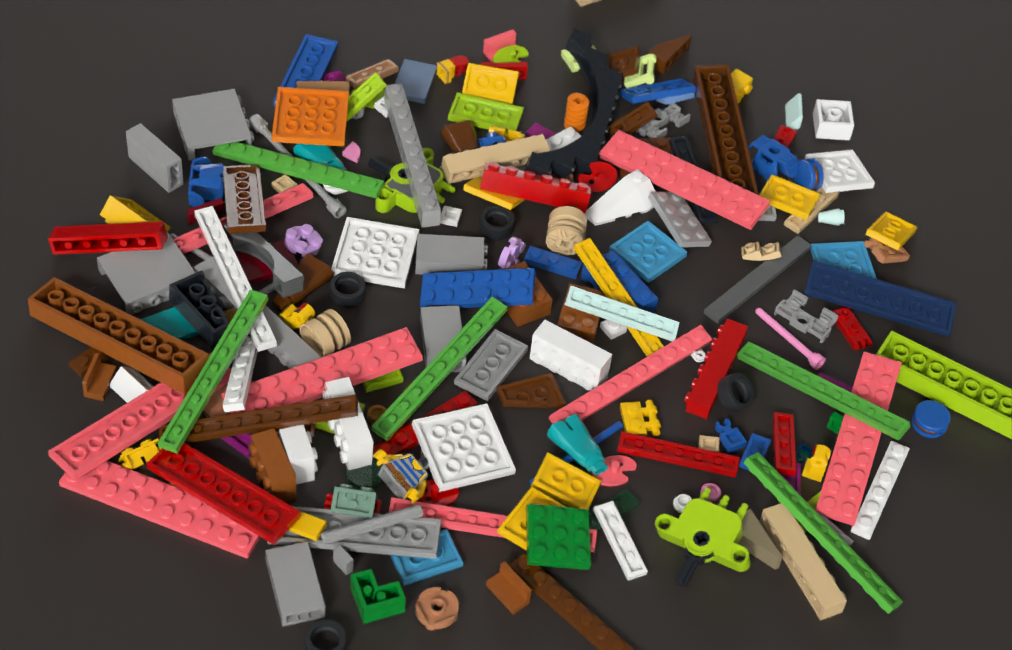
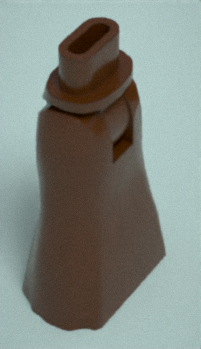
[441,120,480,153]
[271,253,333,310]

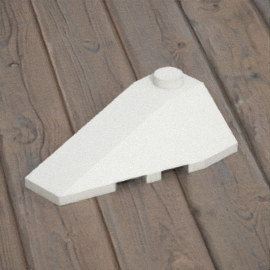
[584,169,655,226]

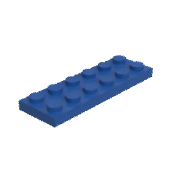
[273,34,338,106]
[420,268,536,308]

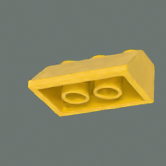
[100,195,171,232]

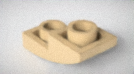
[741,242,782,261]

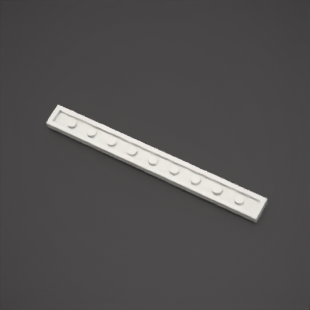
[195,206,277,352]

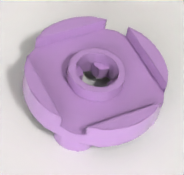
[284,224,323,257]
[498,236,526,270]

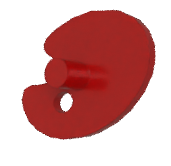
[578,162,617,192]
[417,479,459,506]

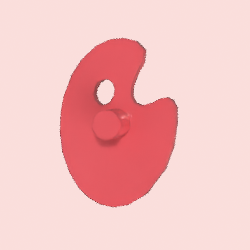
[592,455,637,487]

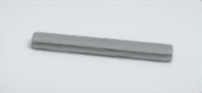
[321,505,423,544]

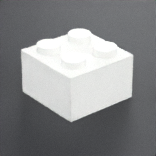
[813,99,854,140]
[279,425,317,485]

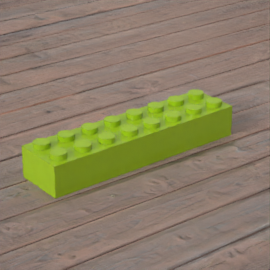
[876,330,1012,439]

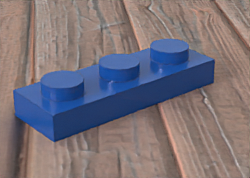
[524,246,583,280]

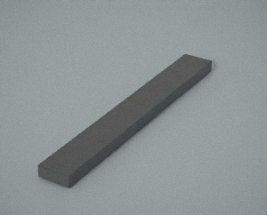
[704,235,811,324]

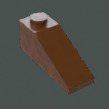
[647,35,692,74]

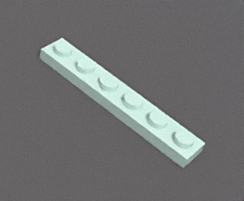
[564,286,680,342]

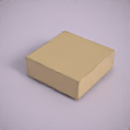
[272,174,297,193]
[698,435,719,452]

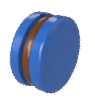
[794,158,824,191]
[911,400,951,438]

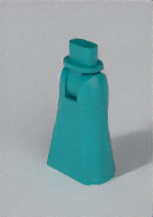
[293,143,347,171]
[547,414,608,475]

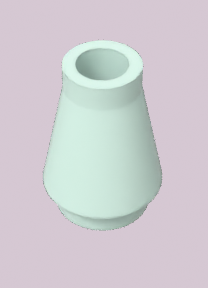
[818,208,844,226]

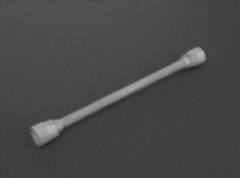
[249,114,346,218]

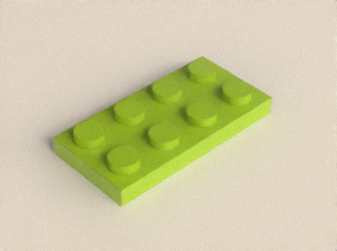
[448,92,524,133]

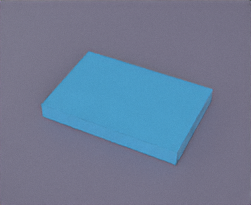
[390,529,463,585]

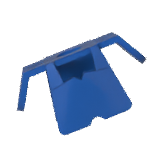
[748,135,799,181]
[188,156,224,207]

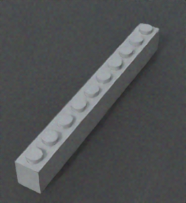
[384,83,441,228]
[194,256,322,369]

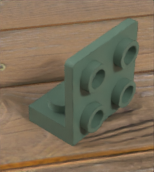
[330,484,379,518]

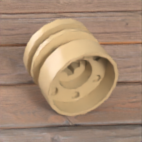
[546,206,587,255]
[300,309,351,357]

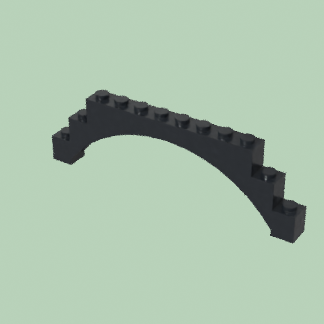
[524,28,623,179]

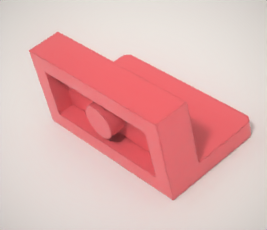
[483,29,517,63]

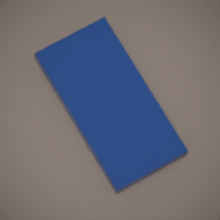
[619,78,696,104]

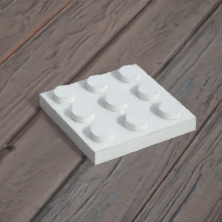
[805,150,875,193]

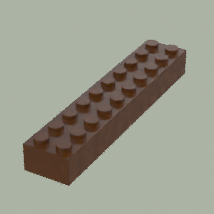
[693,64,759,195]

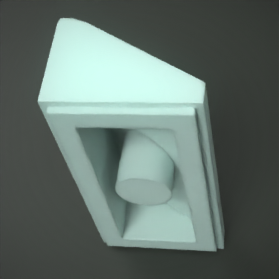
[785,93,803,129]

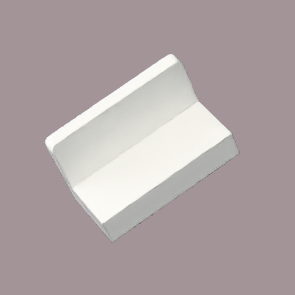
[109,366,154,403]

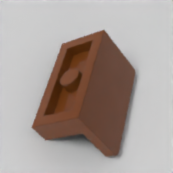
[82,353,117,401]
[486,561,531,615]

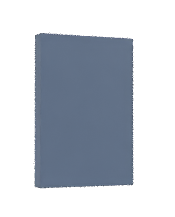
[395,59,437,104]

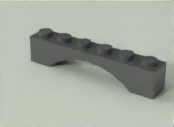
[223,225,304,298]

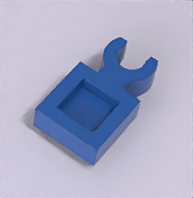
[715,418,747,453]

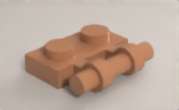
[864,238,910,264]

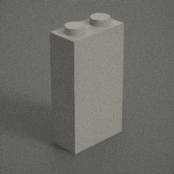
[126,123,183,193]
[415,234,488,274]
[420,306,466,372]
[265,541,325,626]

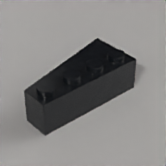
[169,270,229,349]

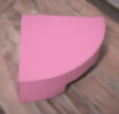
[343,141,360,163]

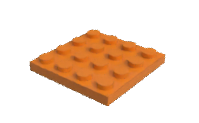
[272,87,349,146]

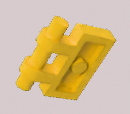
[620,400,661,436]

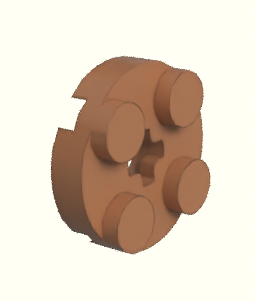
[415,587,459,630]

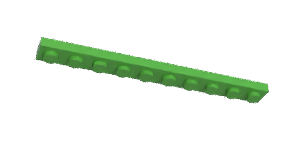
[212,142,384,199]
[158,290,269,454]
[371,297,508,441]
[737,341,910,441]
[743,452,903,614]

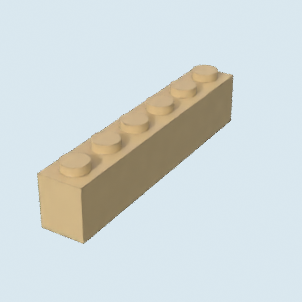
[441,134,551,184]
[760,503,847,620]

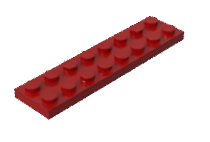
[146,443,301,545]

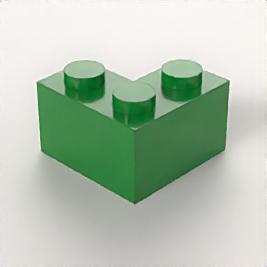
[350,569,406,624]

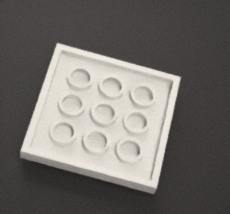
[331,217,419,289]
[412,404,516,492]

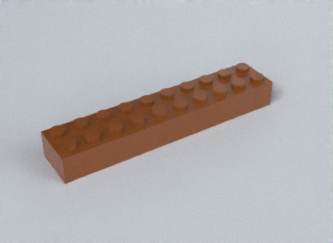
[27,277,209,394]

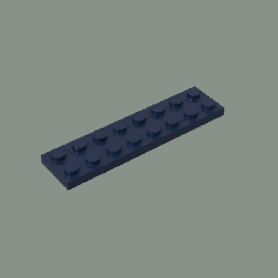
[804,260,956,337]

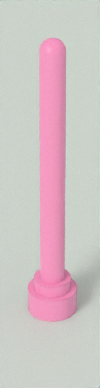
[755,308,826,370]

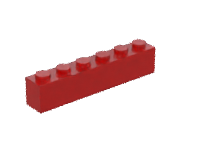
[480,162,591,213]
[48,221,168,255]
[684,319,748,419]

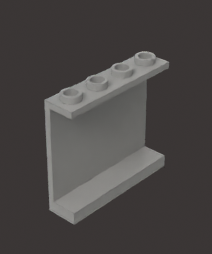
[172,89,254,161]
[97,231,195,315]

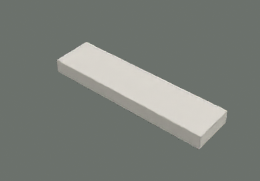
[593,501,648,581]

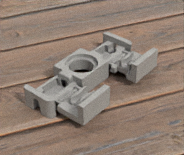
[635,103,691,138]
[774,289,839,343]

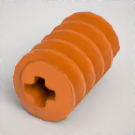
[564,93,589,132]

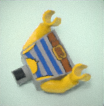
[372,449,429,504]

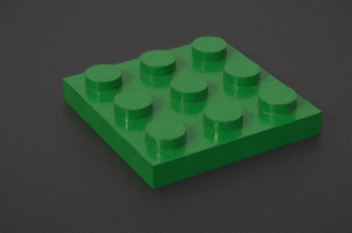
[526,504,591,570]

